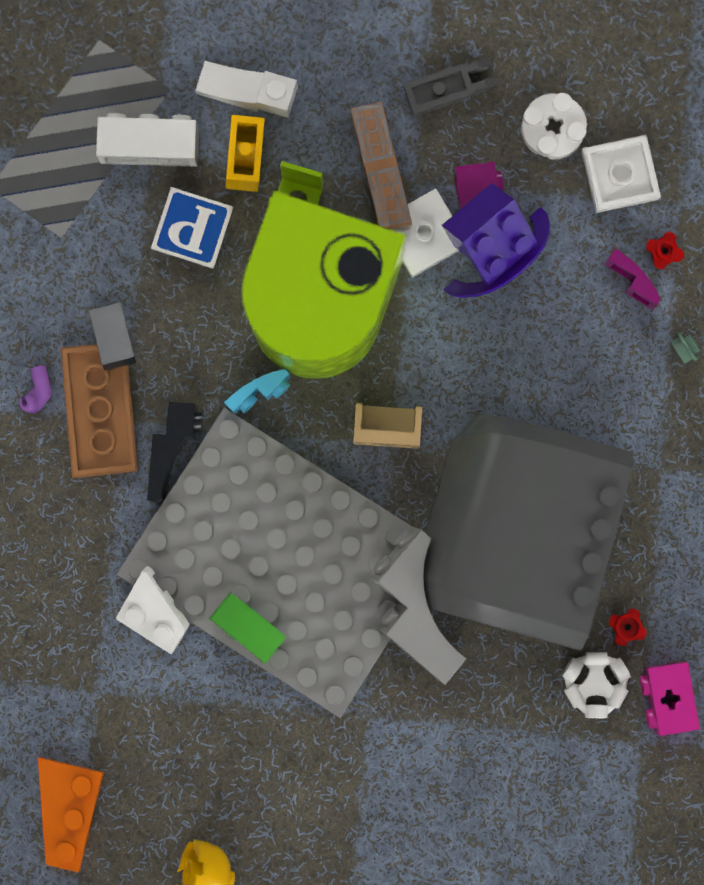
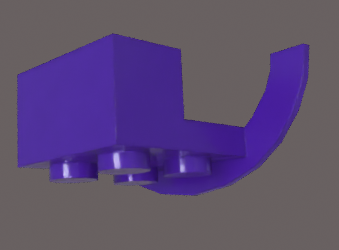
[441,183,550,298]

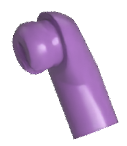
[19,366,52,413]

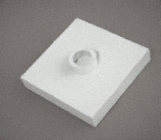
[581,135,661,213]
[392,188,459,278]

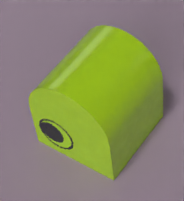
[242,191,406,379]

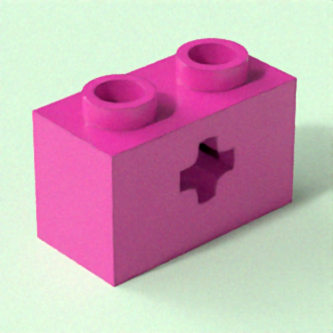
[639,661,700,736]

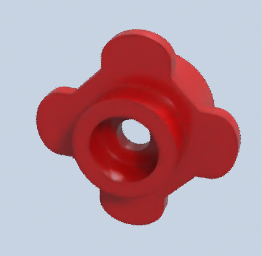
[646,232,684,270]
[608,608,647,646]

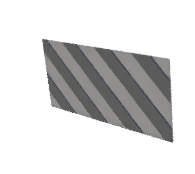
[0,40,170,237]

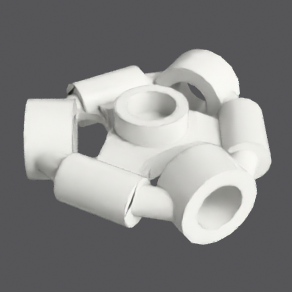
[562,652,631,718]

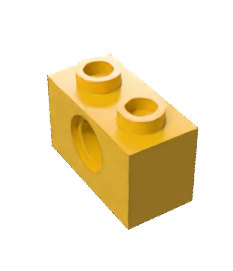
[225,115,265,192]

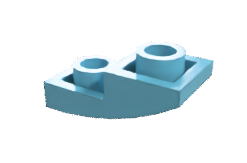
[224,369,291,414]

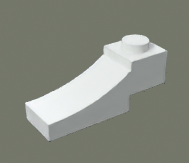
[195,61,298,118]

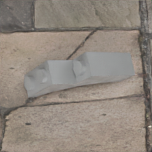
[370,527,466,685]

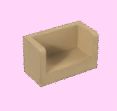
[353,402,422,449]

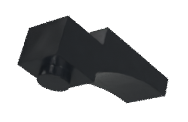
[147,402,203,503]

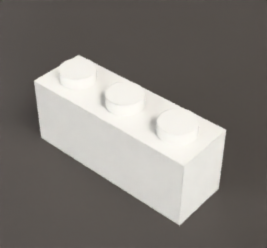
[96,113,199,167]

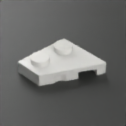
[116,565,190,654]

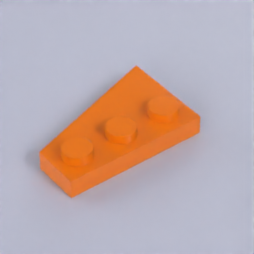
[38,757,104,873]

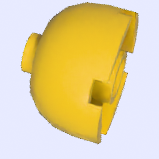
[175,839,235,885]

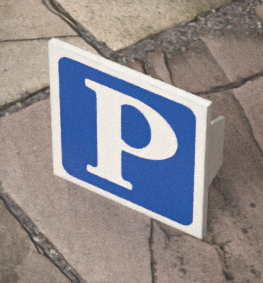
[151,187,233,269]

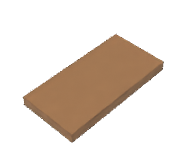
[60,344,139,478]

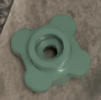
[671,332,701,364]

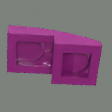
[604,248,661,310]

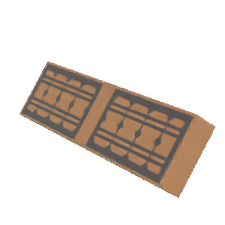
[350,102,412,230]

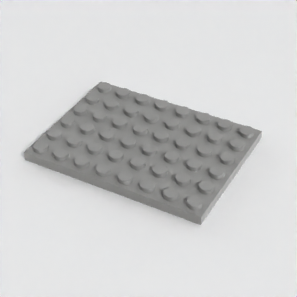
[116,407,412,718]

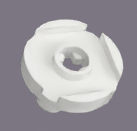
[521,93,587,160]

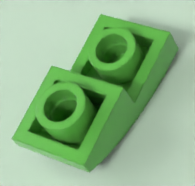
[209,592,286,664]

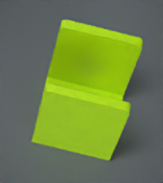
[269,161,324,205]

